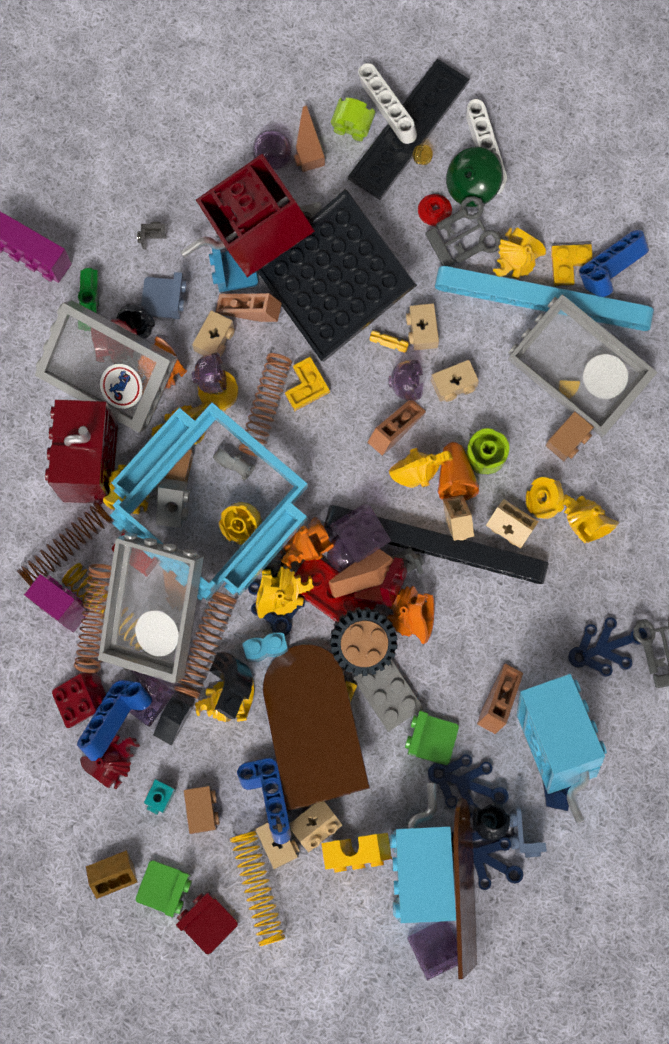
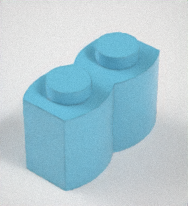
[243,633,288,662]

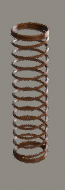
[17,502,113,586]

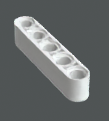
[358,63,417,144]
[466,99,507,194]

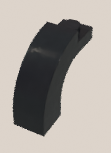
[209,652,253,719]

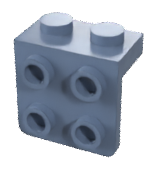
[141,272,187,319]
[509,808,547,858]

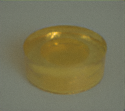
[413,145,433,165]

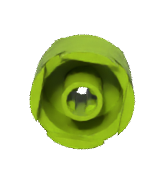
[331,97,375,141]
[466,428,509,475]

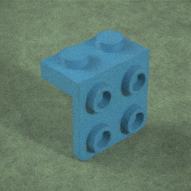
[209,249,258,292]

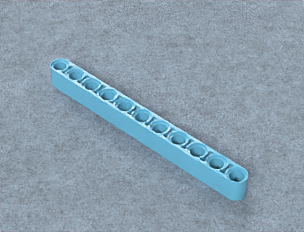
[435,266,654,331]

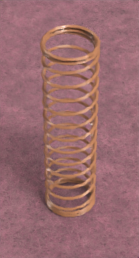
[238,353,292,457]
[74,564,112,673]
[173,591,237,699]

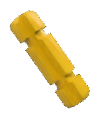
[370,330,409,353]

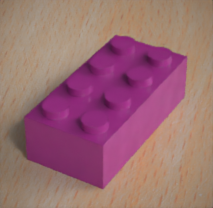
[0,211,72,283]
[24,574,89,633]

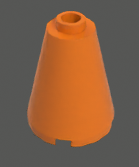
[438,442,479,500]

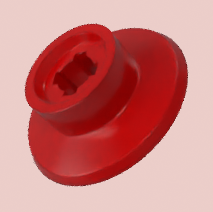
[418,194,452,226]

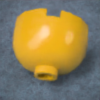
[219,502,262,545]

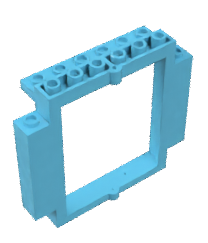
[110,403,308,601]

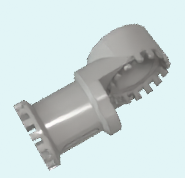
[212,448,256,481]

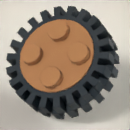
[330,607,398,676]

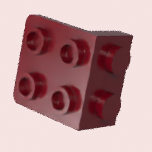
[354,558,407,606]
[52,672,106,728]
[176,892,238,954]

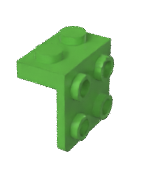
[405,711,459,765]
[136,861,192,918]

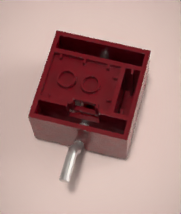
[180,154,315,277]
[45,400,118,504]

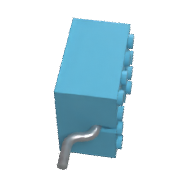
[516,674,607,824]
[389,783,456,923]

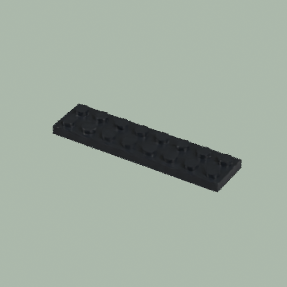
[348,59,469,200]

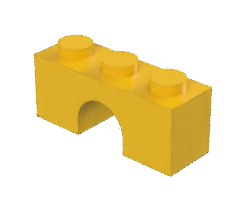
[321,832,392,873]

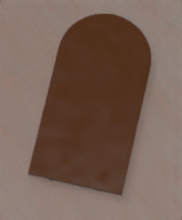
[263,644,370,811]
[454,798,477,979]

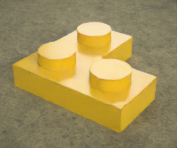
[551,244,593,286]
[284,357,330,412]

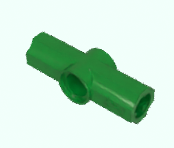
[78,268,99,331]

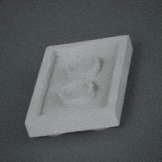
[353,660,424,732]

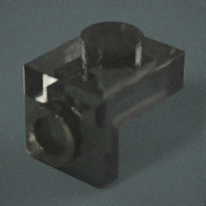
[137,222,167,250]

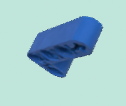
[579,230,649,297]
[77,680,152,761]
[237,758,291,844]

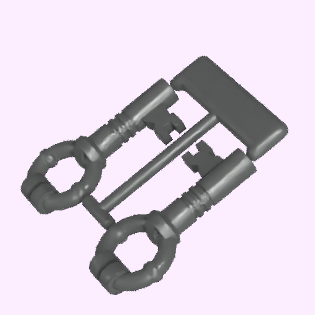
[425,196,503,267]
[633,619,669,688]

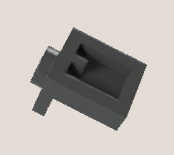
[392,547,424,574]

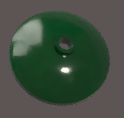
[446,147,503,207]

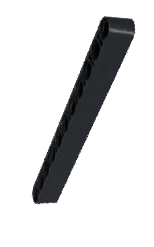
[324,505,549,584]

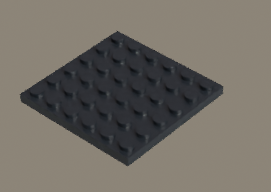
[257,189,417,362]

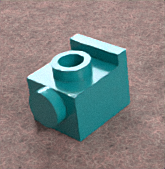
[144,779,176,815]

